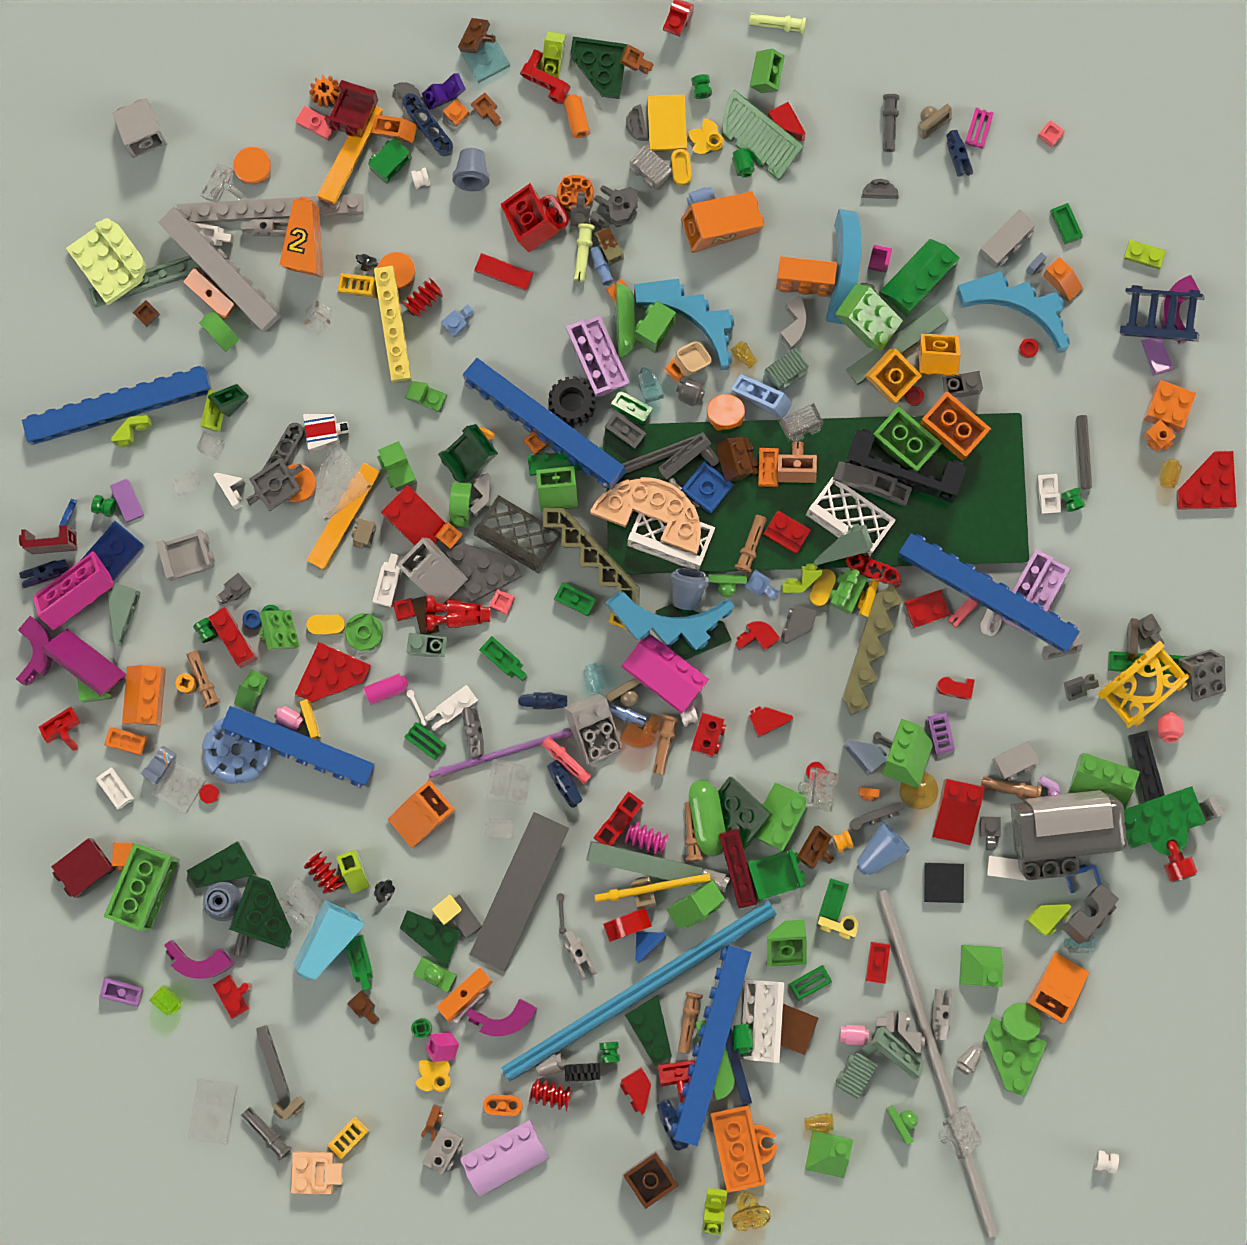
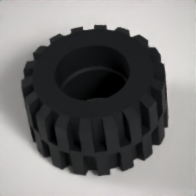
[548,376,596,428]

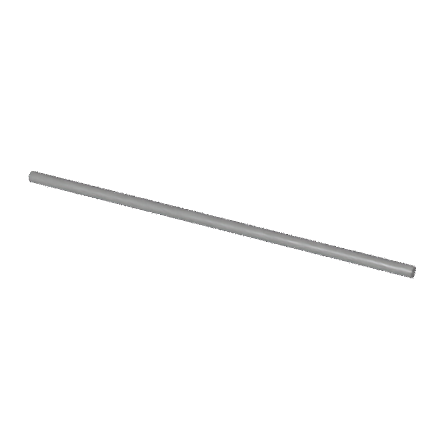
[877,890,997,1238]

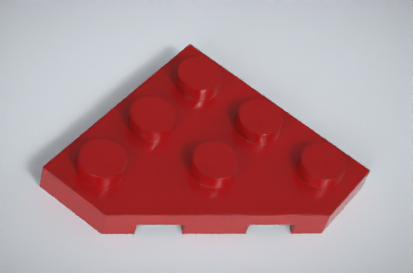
[1177,451,1237,510]
[295,642,371,702]

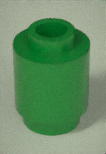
[732,148,755,178]
[732,1024,754,1054]

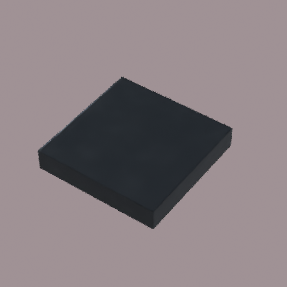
[924,863,964,903]

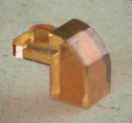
[619,714,661,749]

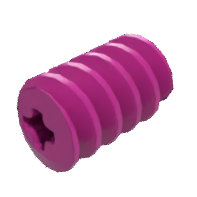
[625,822,668,855]

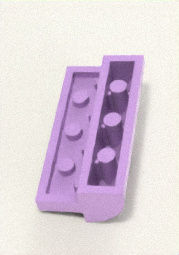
[566,315,630,397]
[999,549,1070,636]
[460,1120,550,1197]

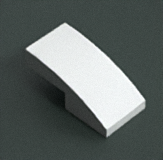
[1037,474,1061,514]
[987,856,1027,881]

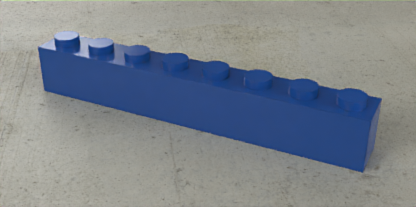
[221,706,375,788]

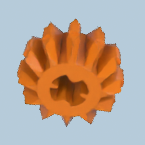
[309,74,341,108]

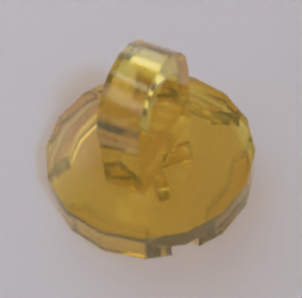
[899,772,939,810]
[731,1191,771,1231]

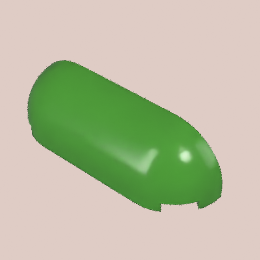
[615,283,636,359]
[689,779,726,856]
[695,1021,735,1100]

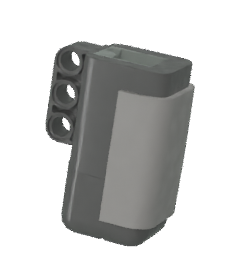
[1011,790,1127,880]

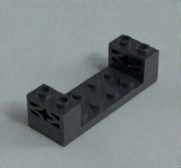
[845,429,967,503]

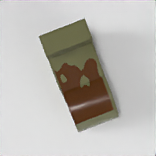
[595,227,624,266]

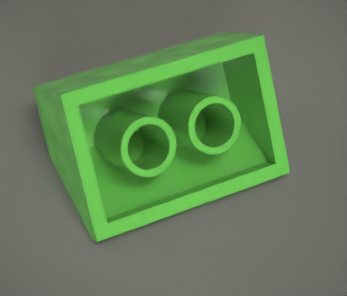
[881,718,933,788]
[1068,753,1140,809]
[755,783,810,852]

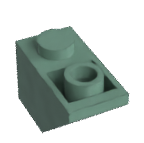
[406,633,447,657]

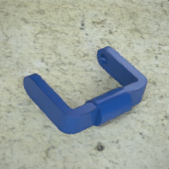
[59,498,77,526]
[1065,864,1101,894]

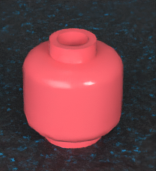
[1157,712,1183,743]

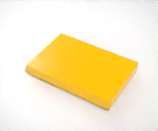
[648,95,687,152]

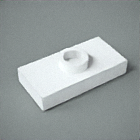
[96,767,135,810]

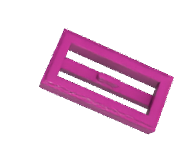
[965,107,994,149]

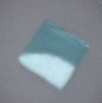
[460,33,510,84]

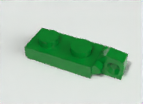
[479,636,527,682]
[346,935,373,991]

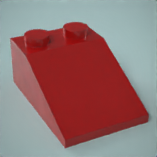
[500,183,559,252]
[381,485,445,546]
[932,779,985,846]

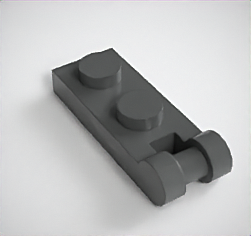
[849,802,903,831]

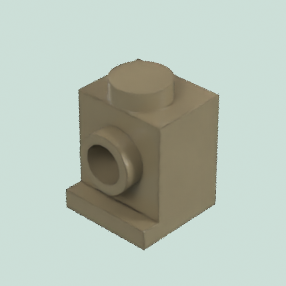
[352,518,377,549]

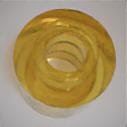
[1159,459,1182,489]

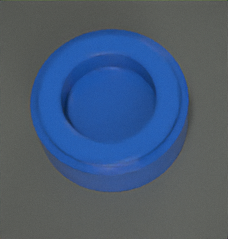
[242,610,262,629]

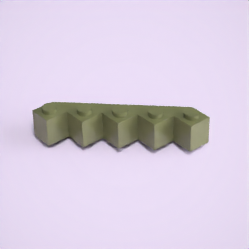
[543,508,640,606]
[842,585,902,716]

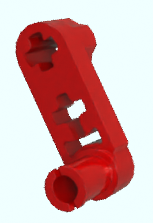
[520,49,571,104]
[846,554,902,588]

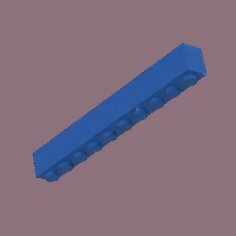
[463,358,626,490]
[22,366,213,445]
[899,534,1080,654]
[670,945,751,1146]

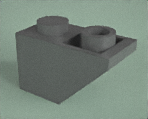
[942,371,983,398]
[781,604,817,644]

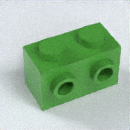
[750,48,785,93]

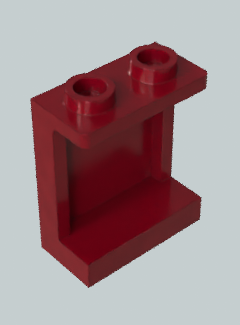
[324,80,379,138]
[19,525,78,555]
[51,838,116,898]

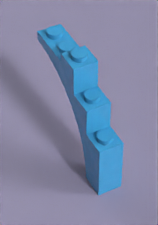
[956,271,1070,353]
[634,279,734,371]
[605,590,735,650]

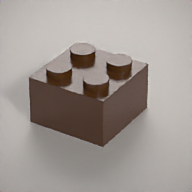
[623,1151,678,1209]

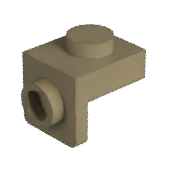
[631,877,657,910]
[272,1096,305,1120]

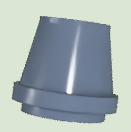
[452,148,490,191]
[670,568,709,610]
[203,882,242,921]

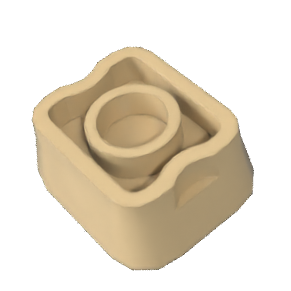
[674,341,711,377]

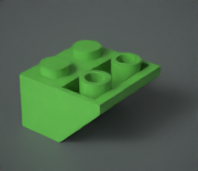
[536,466,578,512]

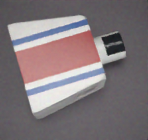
[303,414,349,453]

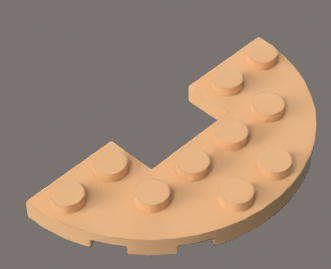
[590,477,701,555]

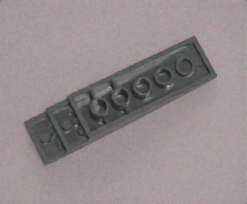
[469,812,570,972]

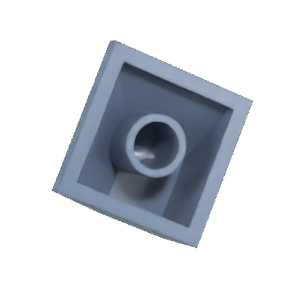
[843,740,887,776]

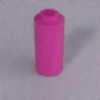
[363,673,409,705]

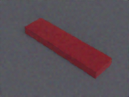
[719,829,758,909]

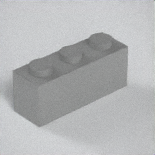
[978,209,1036,269]

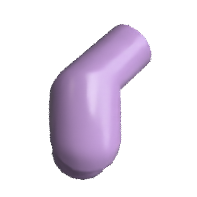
[1038,775,1061,796]

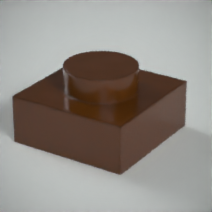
[132,300,160,327]

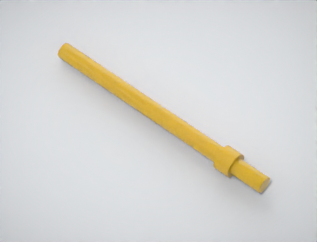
[595,873,711,902]

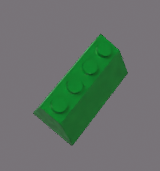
[879,239,960,317]

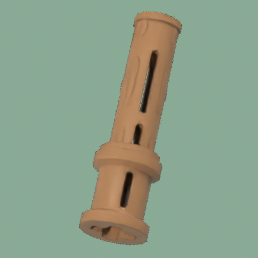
[734,515,767,573]
[186,650,221,709]
[652,715,680,775]
[981,776,1042,799]
[684,802,703,862]
[677,992,703,1053]

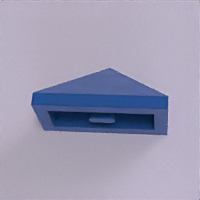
[636,932,666,963]

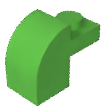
[199,311,240,352]
[449,482,472,528]

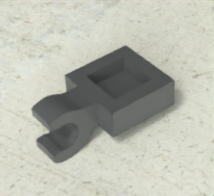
[571,192,590,226]
[216,573,251,604]
[1138,613,1164,645]
[1064,674,1099,701]
[980,816,1001,851]

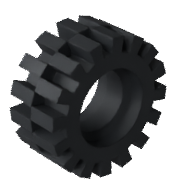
[564,1063,601,1082]

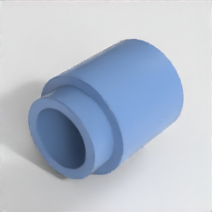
[687,187,715,206]

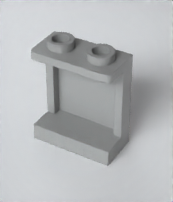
[156,529,215,581]

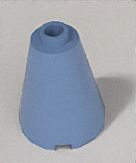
[857,822,910,875]

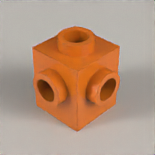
[1143,419,1176,452]

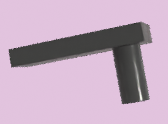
[658,432,719,479]

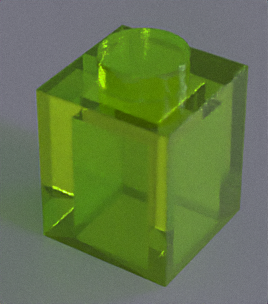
[149,985,183,1016]

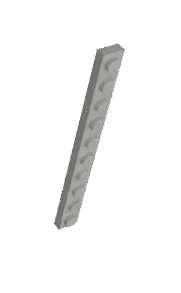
[177,194,364,223]

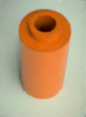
[563,94,590,139]

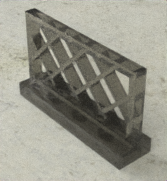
[474,495,562,574]

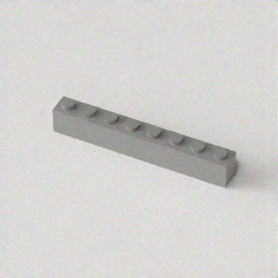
[158,207,281,332]

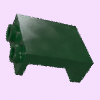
[438,424,498,483]

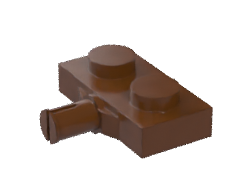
[458,18,496,54]
[796,825,834,869]

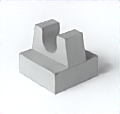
[1199,796,1224,822]
[876,1012,895,1032]

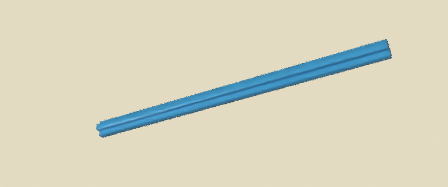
[501,901,777,1082]

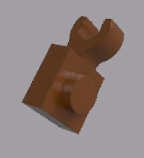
[347,990,380,1024]

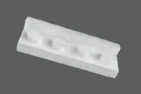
[740,980,784,1063]

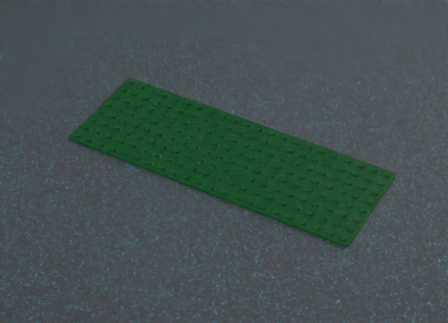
[605,413,1029,574]

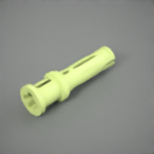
[749,13,806,34]
[573,223,595,282]

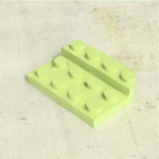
[66,218,147,305]

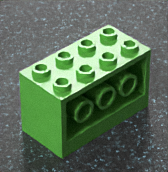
[104,843,180,932]

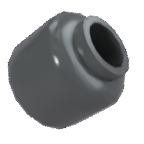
[676,378,705,406]

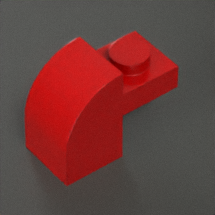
[663,0,694,37]
[735,621,780,652]
[603,908,652,942]

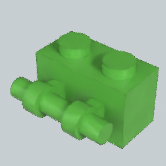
[828,568,868,615]

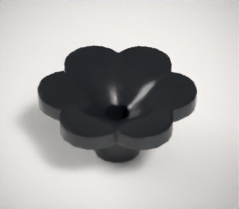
[355,254,378,271]
[374,879,395,903]

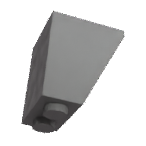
[112,98,167,158]

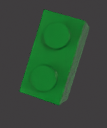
[368,137,412,184]

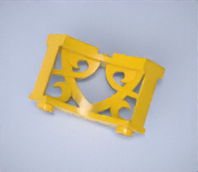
[1097,641,1190,729]

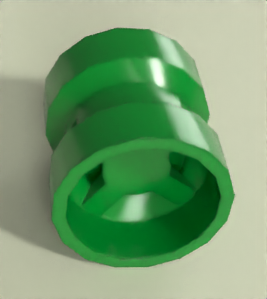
[691,74,712,99]
[1061,488,1086,512]
[91,495,116,517]
[193,617,219,643]
[411,1018,432,1038]
[599,1041,620,1063]

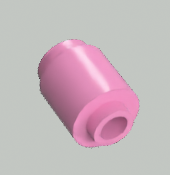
[274,706,304,732]
[840,1025,869,1046]

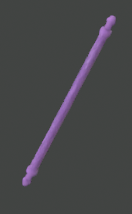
[428,728,573,778]

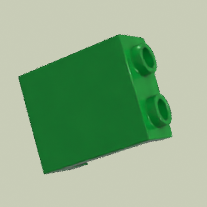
[747,849,806,900]

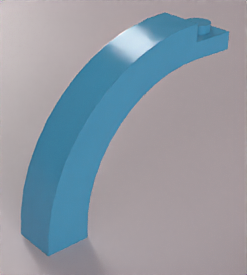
[825,209,862,325]

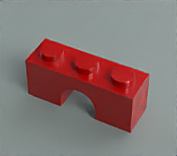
[208,607,258,668]
[593,791,644,846]

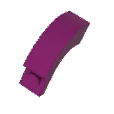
[1160,275,1200,345]
[16,616,53,686]
[164,940,235,979]
[466,999,537,1036]

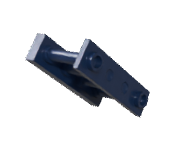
[1120,285,1205,342]

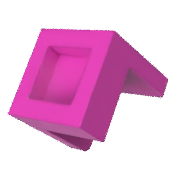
[868,245,892,273]
[425,1032,459,1062]

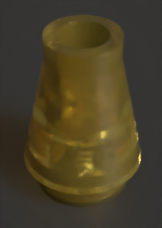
[730,340,758,368]
[804,1112,834,1132]

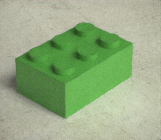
[835,284,903,351]
[873,406,942,472]

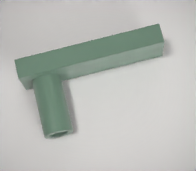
[862,1027,925,1080]

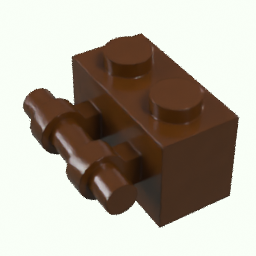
[715,437,759,482]

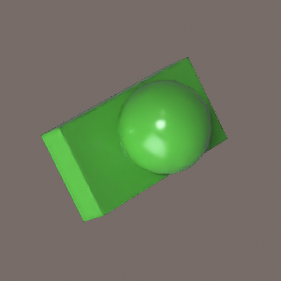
[708,574,747,598]
[413,957,457,993]
[886,1105,918,1145]

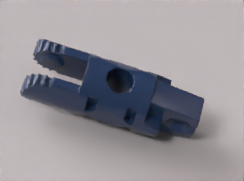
[946,130,973,177]
[19,559,69,588]
[518,692,568,710]
[547,760,583,808]
[656,1099,689,1151]

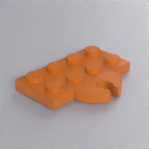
[710,1105,777,1193]

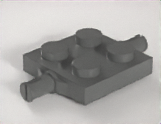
[246,458,304,511]

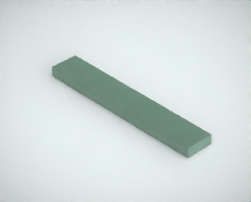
[89,255,202,308]
[846,305,949,385]
[586,841,703,887]

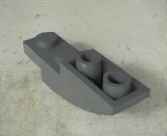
[833,461,912,506]

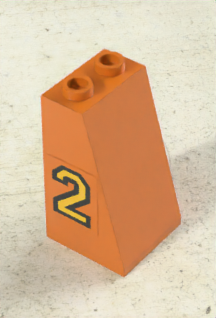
[681,191,764,253]
[279,196,324,278]

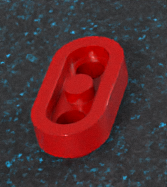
[541,195,569,230]

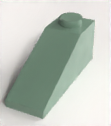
[814,524,873,565]
[108,583,141,647]

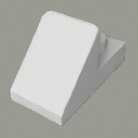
[213,473,245,510]

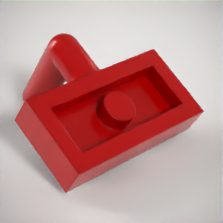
[38,706,81,751]
[213,975,252,1019]
[658,1060,694,1103]

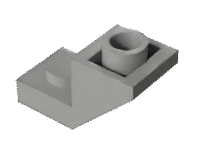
[470,473,491,517]
[896,1011,925,1053]

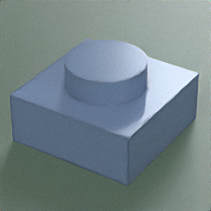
[1026,252,1047,276]

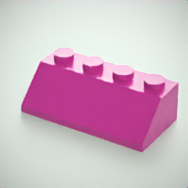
[33,551,114,630]
[621,634,709,714]

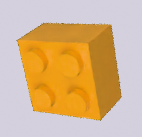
[918,334,961,376]
[864,349,922,403]

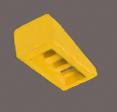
[337,273,378,299]
[327,1116,370,1159]

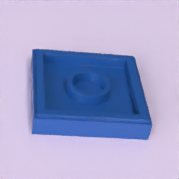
[681,461,734,514]

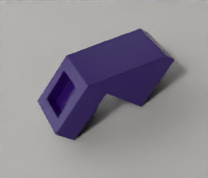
[422,73,466,110]

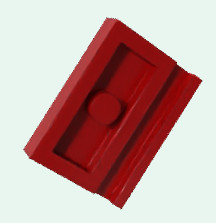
[764,511,811,554]
[904,589,950,629]

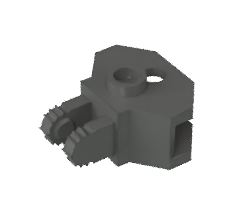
[594,185,638,227]

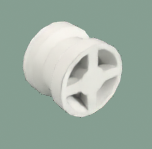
[411,168,430,189]
[679,705,699,727]

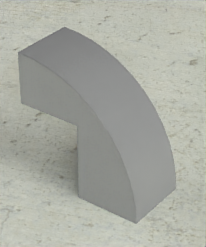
[779,295,806,351]

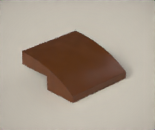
[780,1004,819,1055]

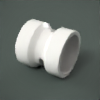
[1094,1150,1119,1174]

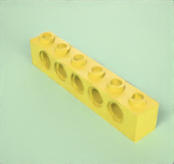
[374,266,412,383]

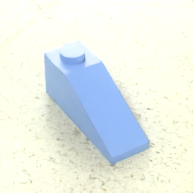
[731,374,792,419]

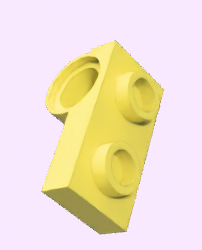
[817,916,858,940]

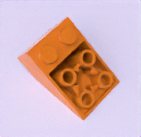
[387,780,456,848]
[1026,952,1089,1024]

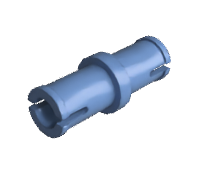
[590,246,614,285]
[609,702,647,728]

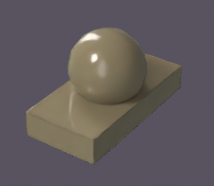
[918,103,952,139]
[606,678,642,707]

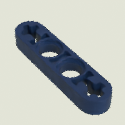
[402,93,453,156]
[726,1028,752,1106]

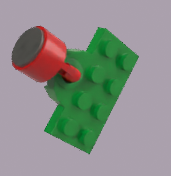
[1124,786,1206,883]

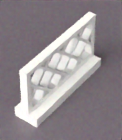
[806,477,895,558]
[627,513,715,570]

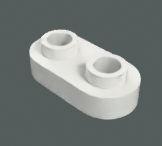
[980,609,1002,636]

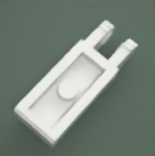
[424,685,478,731]

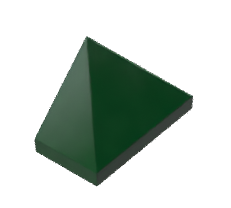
[208,384,249,417]

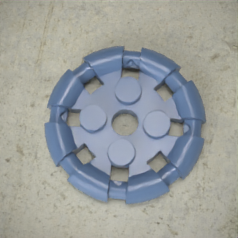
[202,717,271,784]

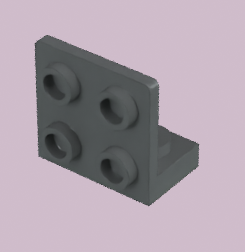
[1178,649,1226,702]

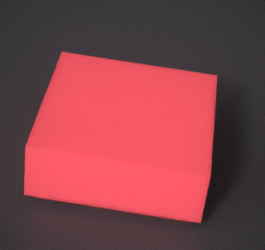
[1038,120,1065,147]
[489,589,515,615]

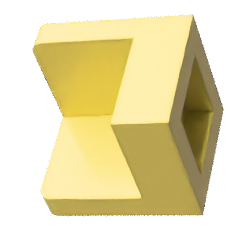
[432,895,462,925]

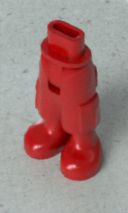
[425,595,490,631]

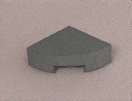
[590,211,610,229]

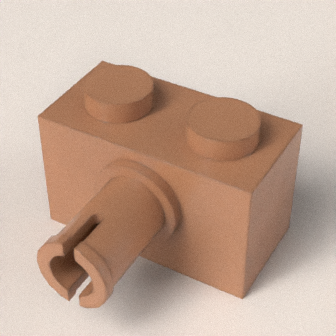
[778,441,817,483]

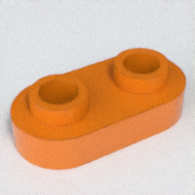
[483,1094,523,1116]

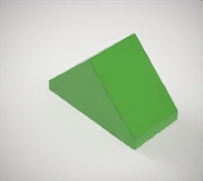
[77,678,113,703]

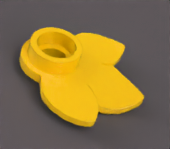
[688,118,724,154]
[415,1060,451,1092]

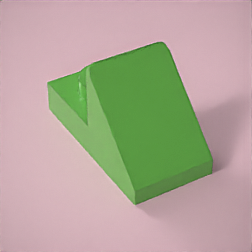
[405,381,447,412]
[234,669,269,712]

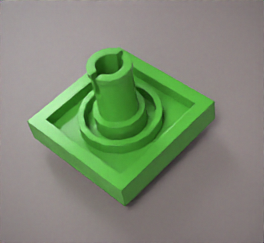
[259,610,300,650]

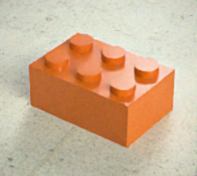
[776,256,837,297]
[920,391,991,461]

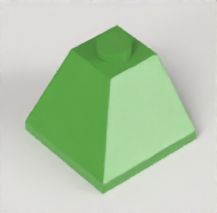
[767,920,807,967]
[960,945,1003,987]
[805,1130,853,1178]

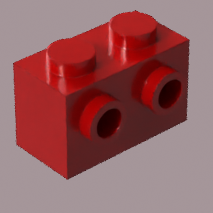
[691,712,727,758]

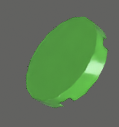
[345,613,383,651]
[1002,1003,1041,1043]

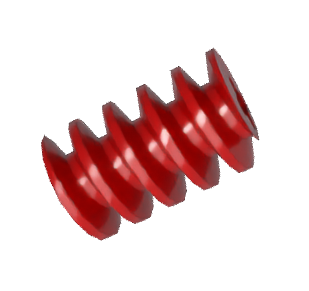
[401,277,443,317]
[304,851,345,894]
[528,1078,571,1112]

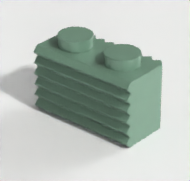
[764,348,809,390]
[835,1052,878,1099]

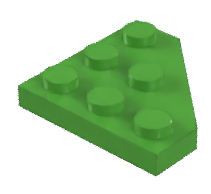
[984,1017,1047,1097]

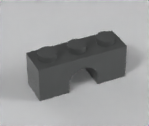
[1061,883,1119,945]

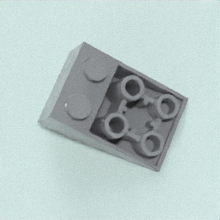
[397,538,468,604]
[564,693,622,765]

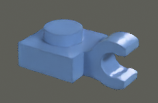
[441,304,474,337]
[744,570,780,600]

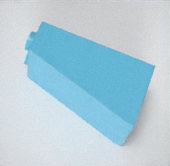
[294,900,364,980]

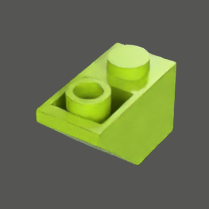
[541,31,566,77]
[336,850,370,894]
[1025,904,1071,936]

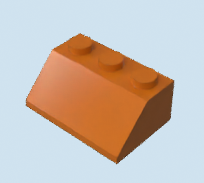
[122,665,166,726]

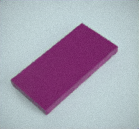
[42,628,126,697]

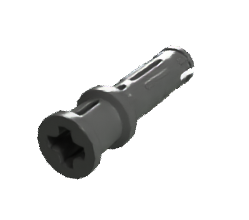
[882,94,900,152]
[241,1107,292,1161]

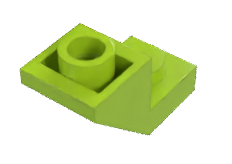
[111,415,152,447]
[782,563,822,593]
[702,1188,727,1235]

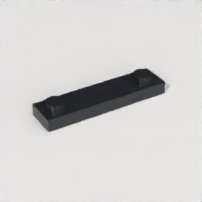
[1127,731,1165,802]

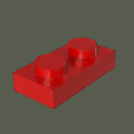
[865,942,891,984]

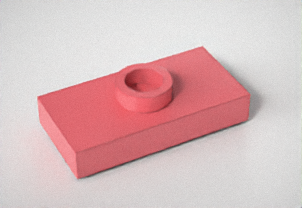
[295,105,333,140]

